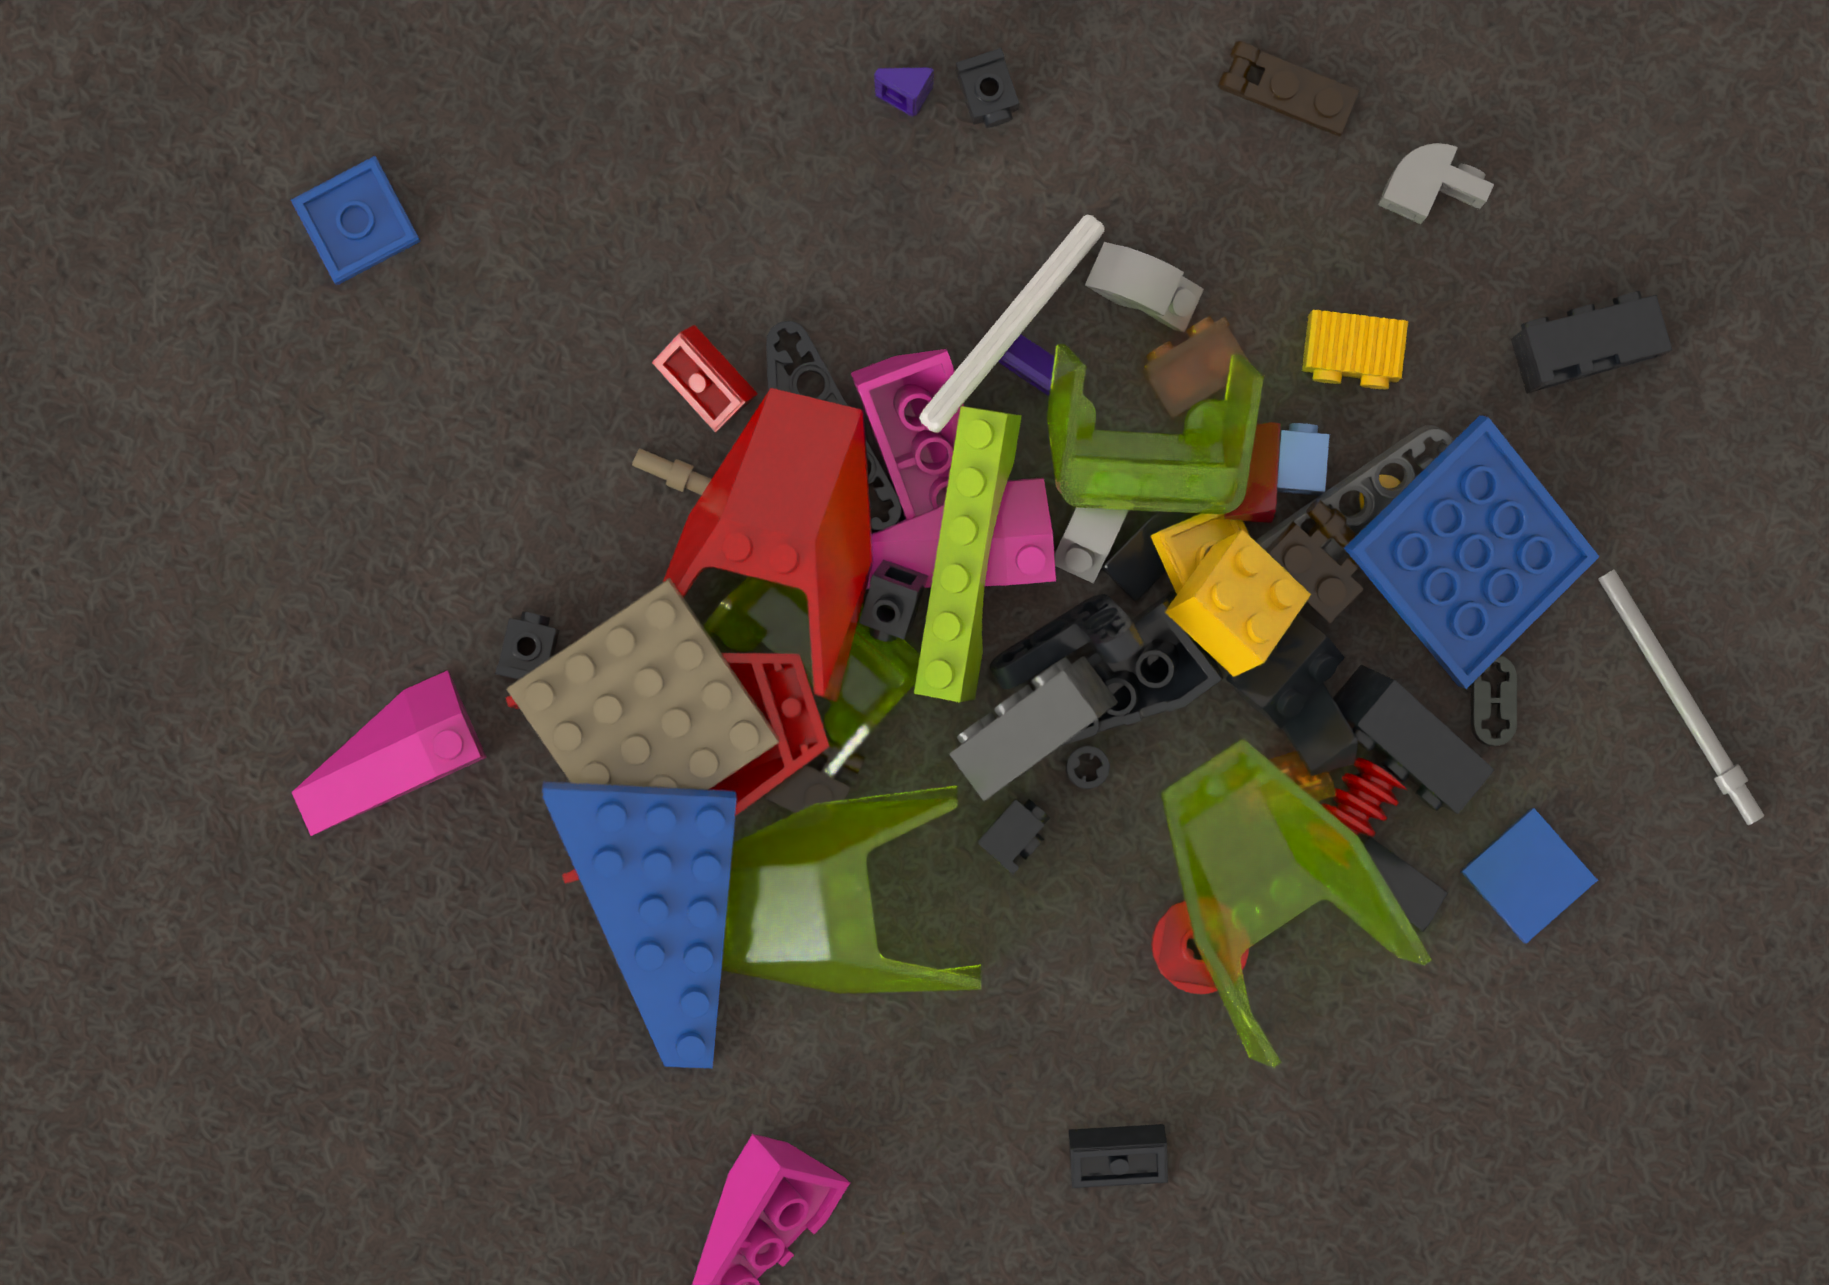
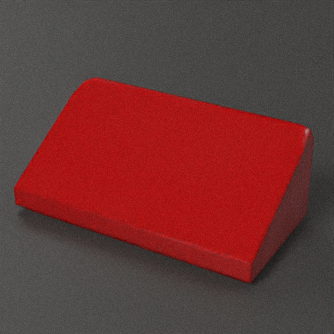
[652,325,758,432]

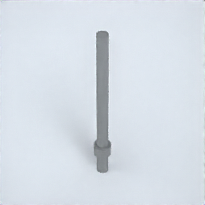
[1598,569,1764,825]

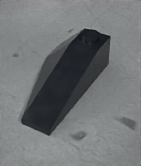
[1060,591,1223,746]

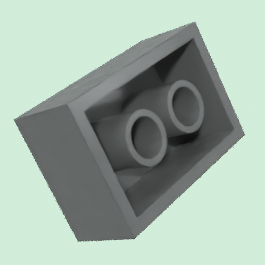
[949,656,1118,801]

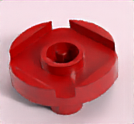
[1151,897,1249,994]

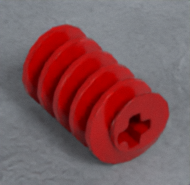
[1307,757,1408,867]

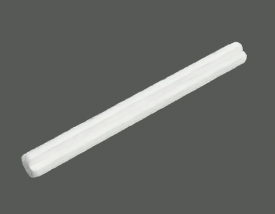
[919,215,1105,432]

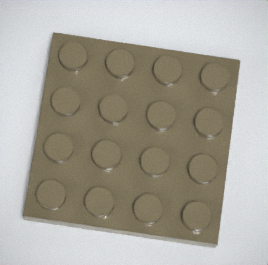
[506,578,780,790]

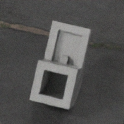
[1378,143,1494,224]
[1085,242,1204,332]
[1054,462,1141,584]

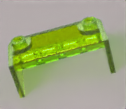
[1047,344,1264,514]
[703,576,920,777]

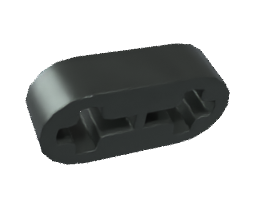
[1471,656,1517,746]

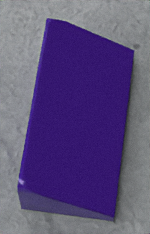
[874,68,934,117]
[998,334,1081,404]

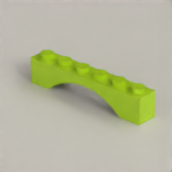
[914,406,1022,702]

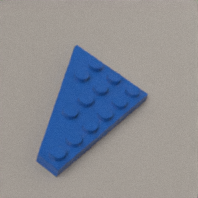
[543,782,736,1069]

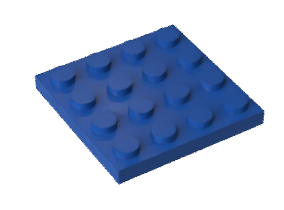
[1344,415,1599,689]

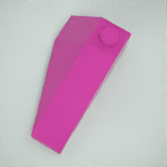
[851,349,964,519]
[866,477,1056,589]
[292,670,487,836]
[692,1134,850,1285]

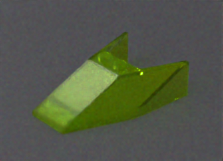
[1161,739,1432,1068]
[721,786,983,994]

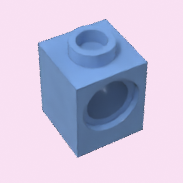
[1277,423,1330,496]

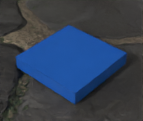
[291,156,421,285]
[1460,808,1598,944]

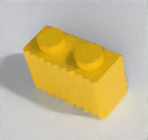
[1302,310,1408,389]

